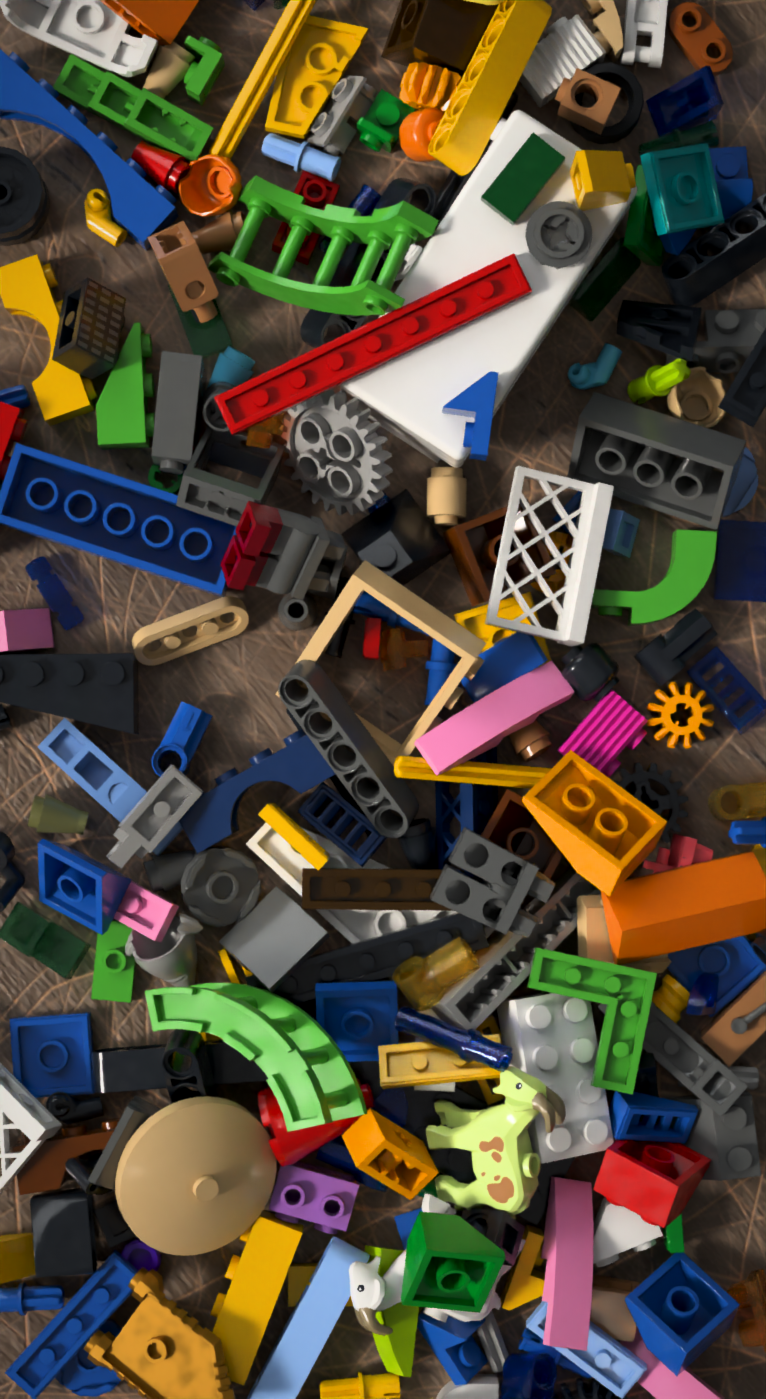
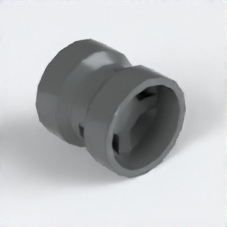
[202,381,236,432]

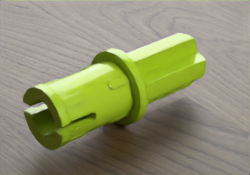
[627,358,691,404]

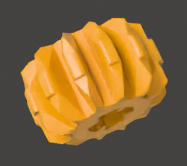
[399,62,462,112]
[646,682,714,749]

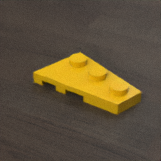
[265,15,369,139]

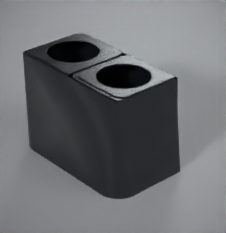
[30,1187,97,1277]

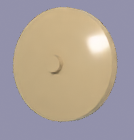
[115,1096,276,1256]

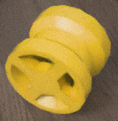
[652,974,697,1023]

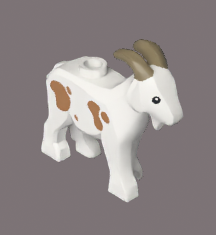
[349,1194,526,1336]

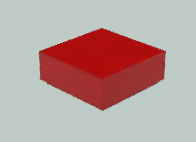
[363,618,382,661]

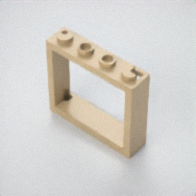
[275,560,486,766]

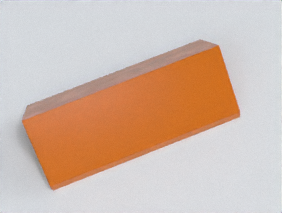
[601,851,766,965]

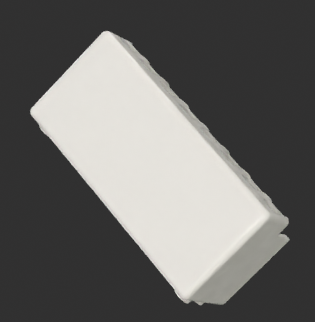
[340,110,637,468]

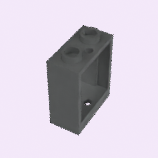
[176,425,286,527]

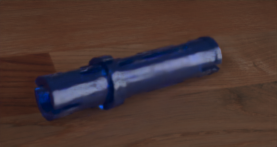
[394,1006,513,1072]

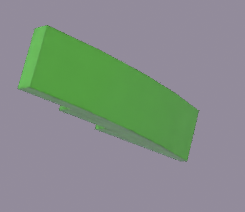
[53,54,213,162]

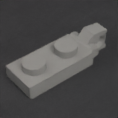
[106,764,204,869]

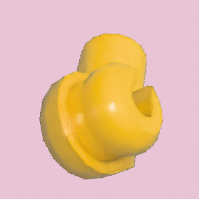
[84,188,127,247]

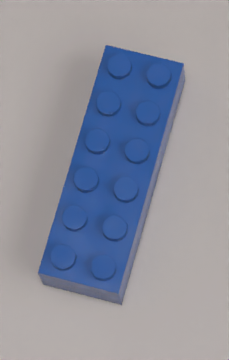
[0,443,237,597]

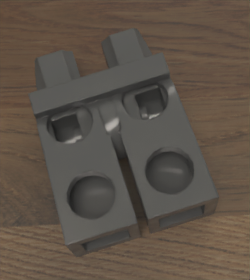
[430,826,555,937]

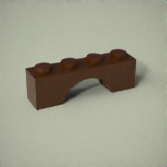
[12,1118,120,1195]

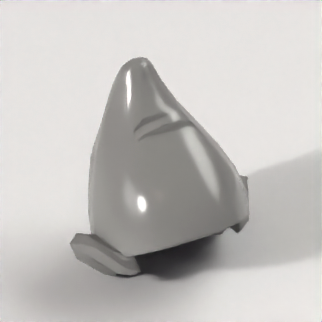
[125,913,203,987]

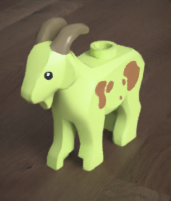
[425,1066,566,1220]

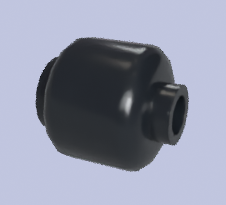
[561,643,620,702]

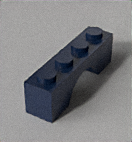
[179,729,336,854]

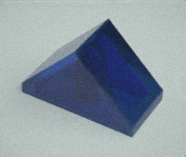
[646,66,724,138]

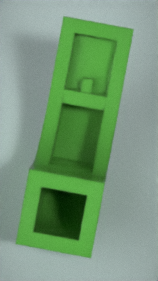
[591,529,717,626]

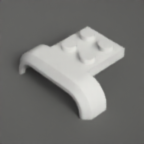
[0,0,158,77]

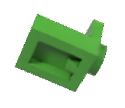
[184,35,225,106]

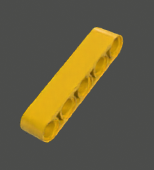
[428,0,552,176]

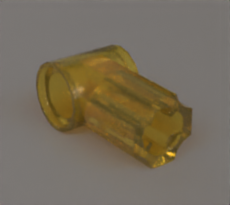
[708,782,766,821]
[392,936,480,1011]

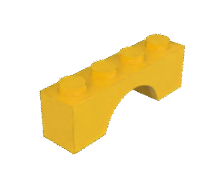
[0,254,98,426]

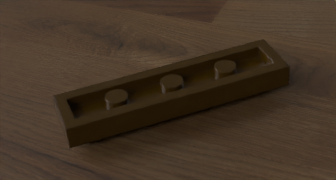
[302,868,464,911]

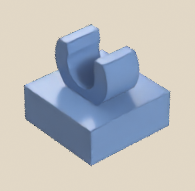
[602,508,640,558]

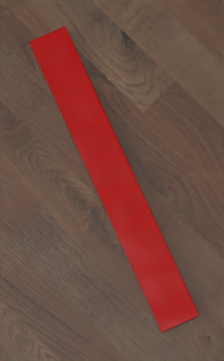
[214,253,532,436]

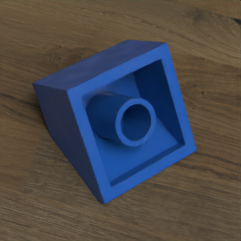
[625,1252,740,1376]

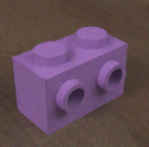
[268,1161,360,1234]

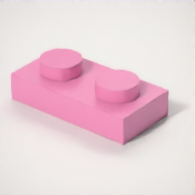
[114,881,179,942]

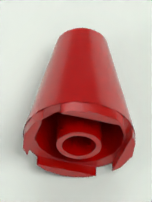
[257,1078,375,1167]

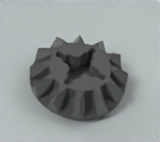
[525,201,592,269]

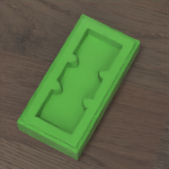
[91,920,136,1003]

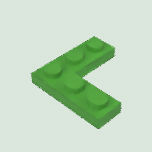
[527,947,657,1095]

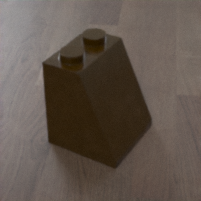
[381,0,499,77]

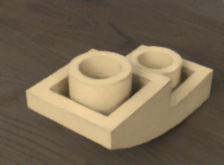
[581,0,623,63]

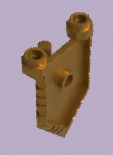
[84,1267,235,1399]

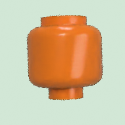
[399,107,445,163]

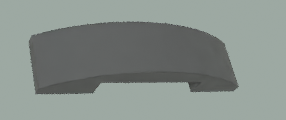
[597,1002,748,1117]

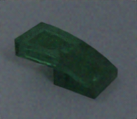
[0,901,91,979]

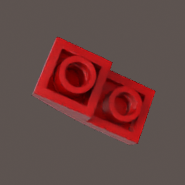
[272,170,340,265]

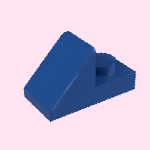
[709,146,753,230]
[442,371,498,461]
[417,1308,488,1385]

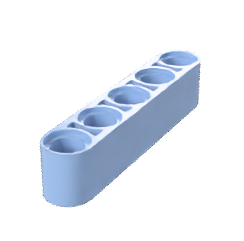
[247,1236,370,1399]

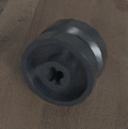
[0,146,50,246]

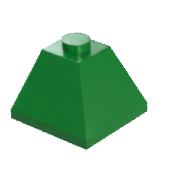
[401,1211,506,1313]

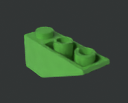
[96,323,155,450]

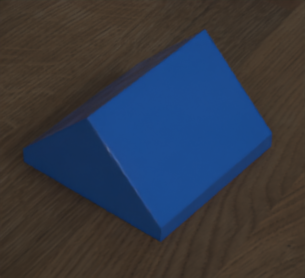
[38,839,132,935]

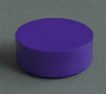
[121,1238,162,1272]

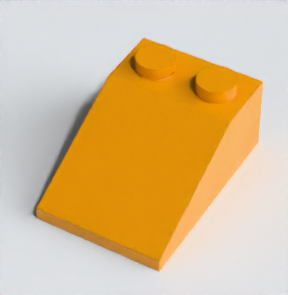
[522,750,668,897]

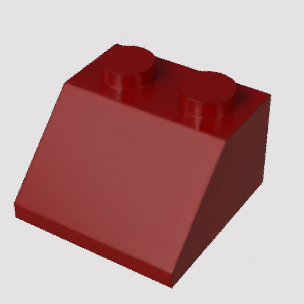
[593,1140,711,1228]

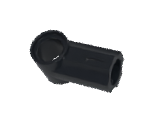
[634,608,717,687]

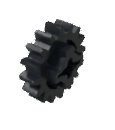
[611,763,688,843]

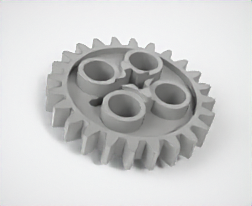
[278,389,393,515]

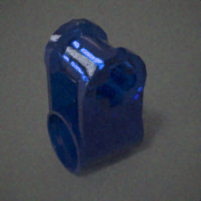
[500,1353,557,1399]

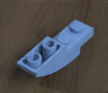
[38,717,183,856]

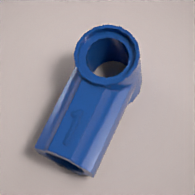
[151,701,213,777]

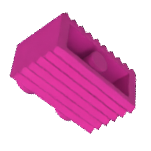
[557,689,648,778]

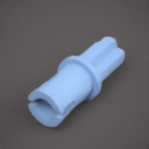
[261,133,341,182]

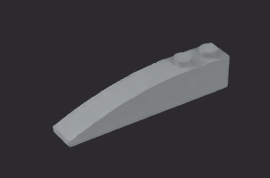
[426,867,601,1035]

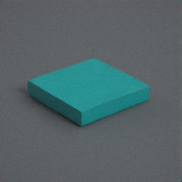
[640,143,725,236]

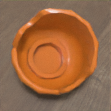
[178,154,242,217]

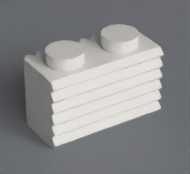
[519,14,606,108]

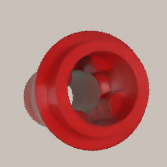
[131,141,190,193]

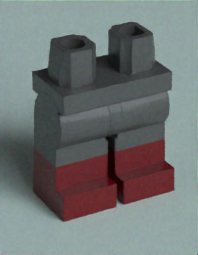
[221,501,345,600]

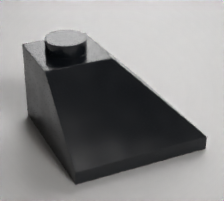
[341,489,452,586]

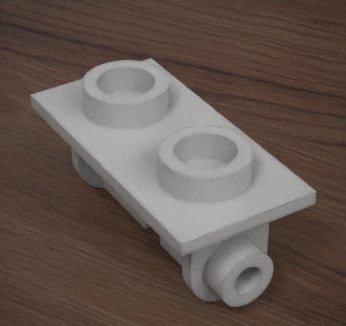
[307,75,377,157]

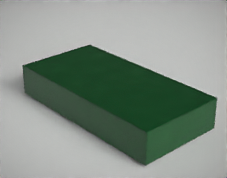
[481,132,566,225]

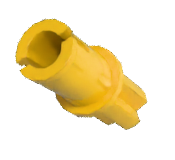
[319,1372,400,1399]

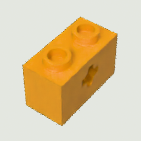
[342,1108,439,1200]

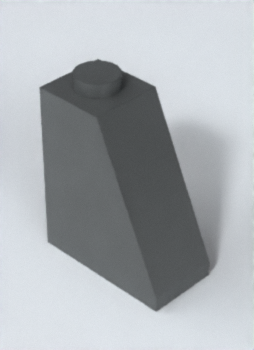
[151,351,207,475]

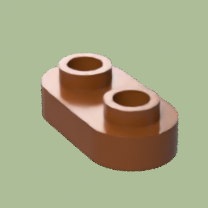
[667,2,733,77]

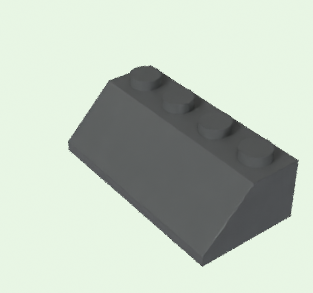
[567,392,746,530]

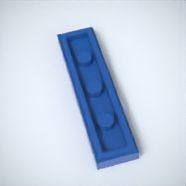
[5,1250,138,1399]

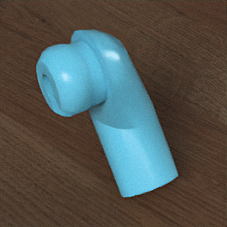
[568,343,622,390]

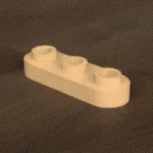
[132,596,249,666]

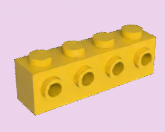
[210,1210,304,1386]

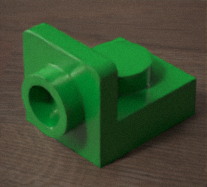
[356,89,415,153]

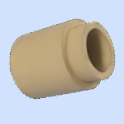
[426,467,467,526]

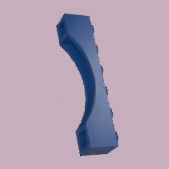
[0,49,179,251]

